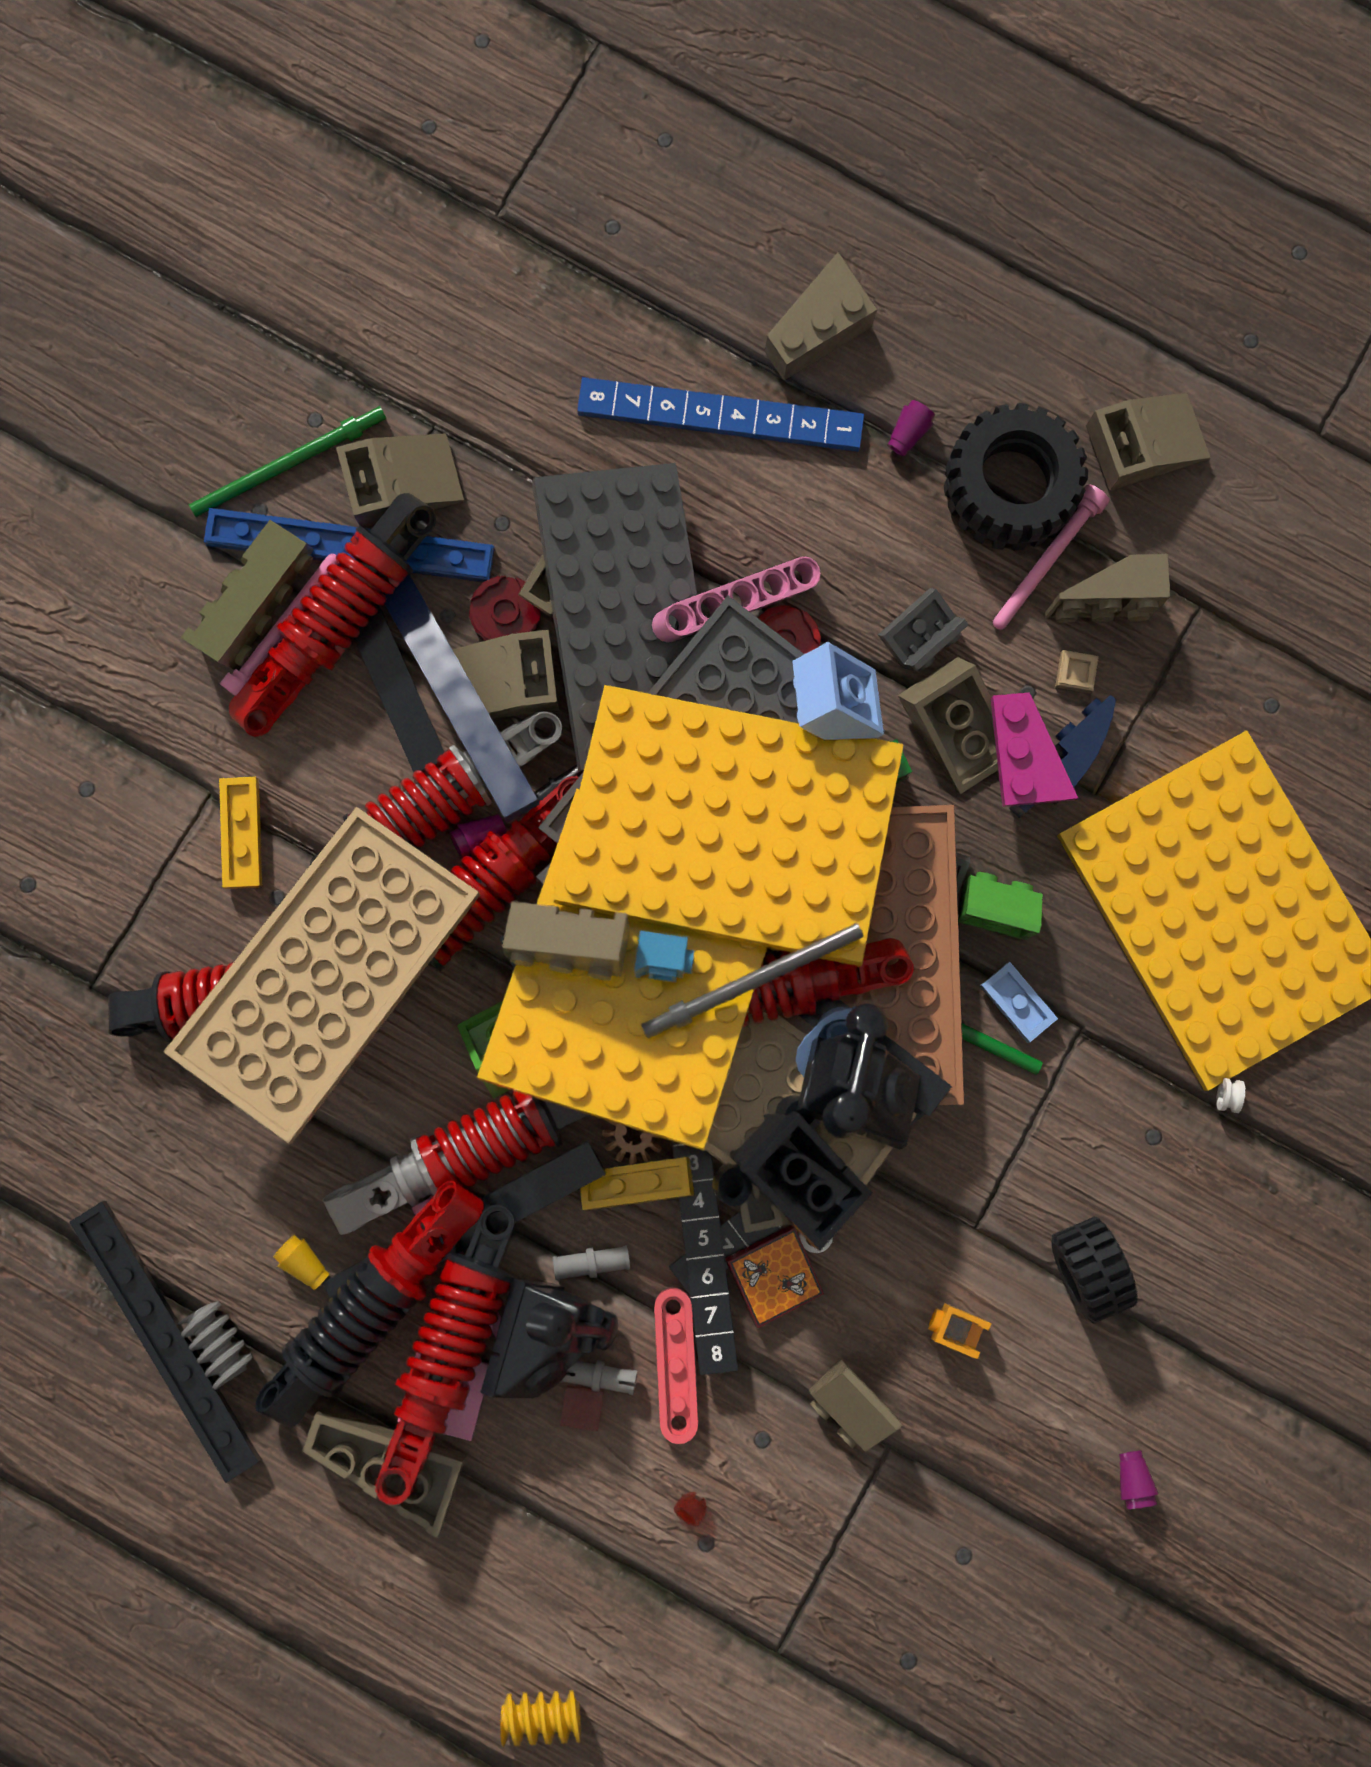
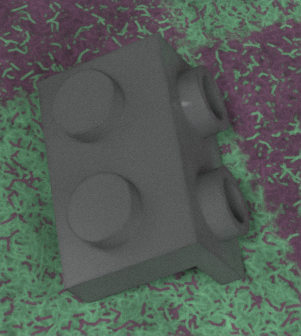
[878,588,969,671]

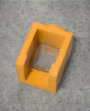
[928,1303,991,1359]

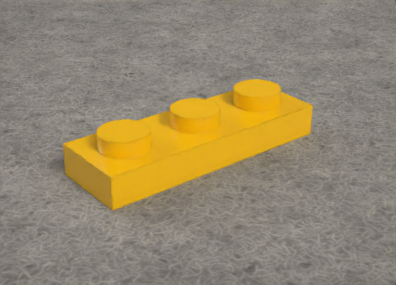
[219,776,262,889]
[580,1157,694,1211]

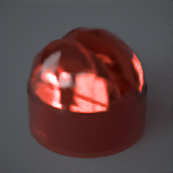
[673,1492,707,1527]

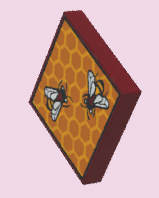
[725,1225,824,1328]

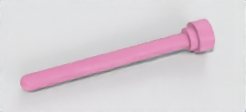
[993,484,1110,630]
[220,554,339,696]

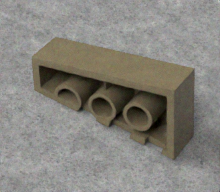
[302,1407,467,1538]

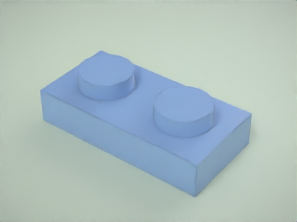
[980,962,1058,1043]

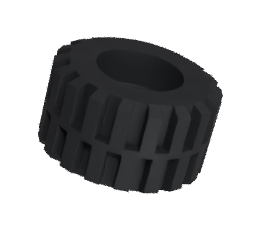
[1052,1216,1138,1324]

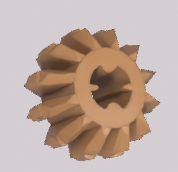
[602,1120,662,1165]

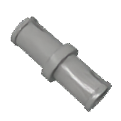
[552,1245,630,1281]
[561,1361,638,1395]

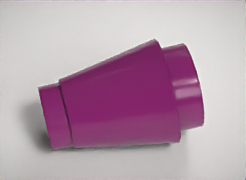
[887,400,935,457]
[449,814,507,858]
[1119,1450,1159,1509]

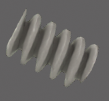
[175,1301,253,1390]

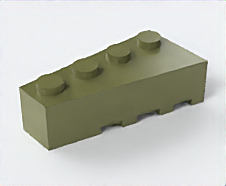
[180,520,314,670]

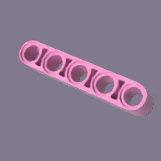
[652,556,821,643]

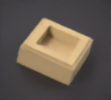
[1055,650,1099,694]

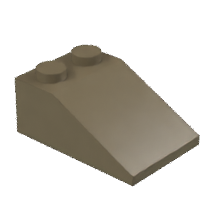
[898,657,998,794]

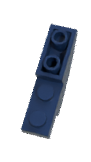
[1009,695,1116,818]

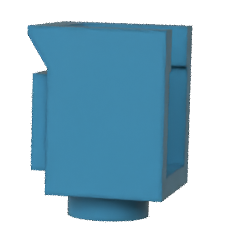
[635,931,694,982]

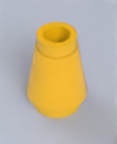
[273,1235,330,1290]

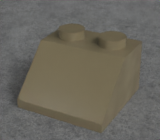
[809,1358,902,1452]

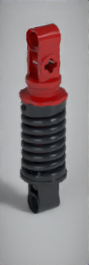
[255,1181,484,1428]

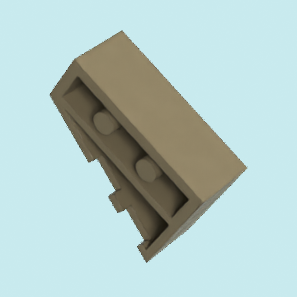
[765,252,877,380]
[502,902,630,980]

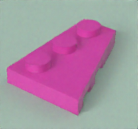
[991,692,1079,807]

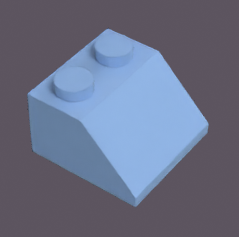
[792,642,884,740]

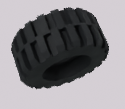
[943,403,1088,551]

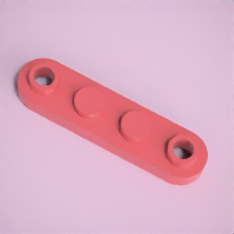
[654,1288,698,1444]

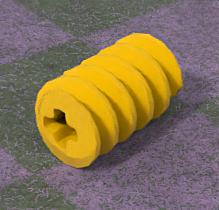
[500,1690,581,1747]

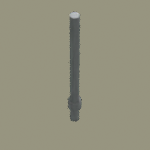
[641,923,864,1038]

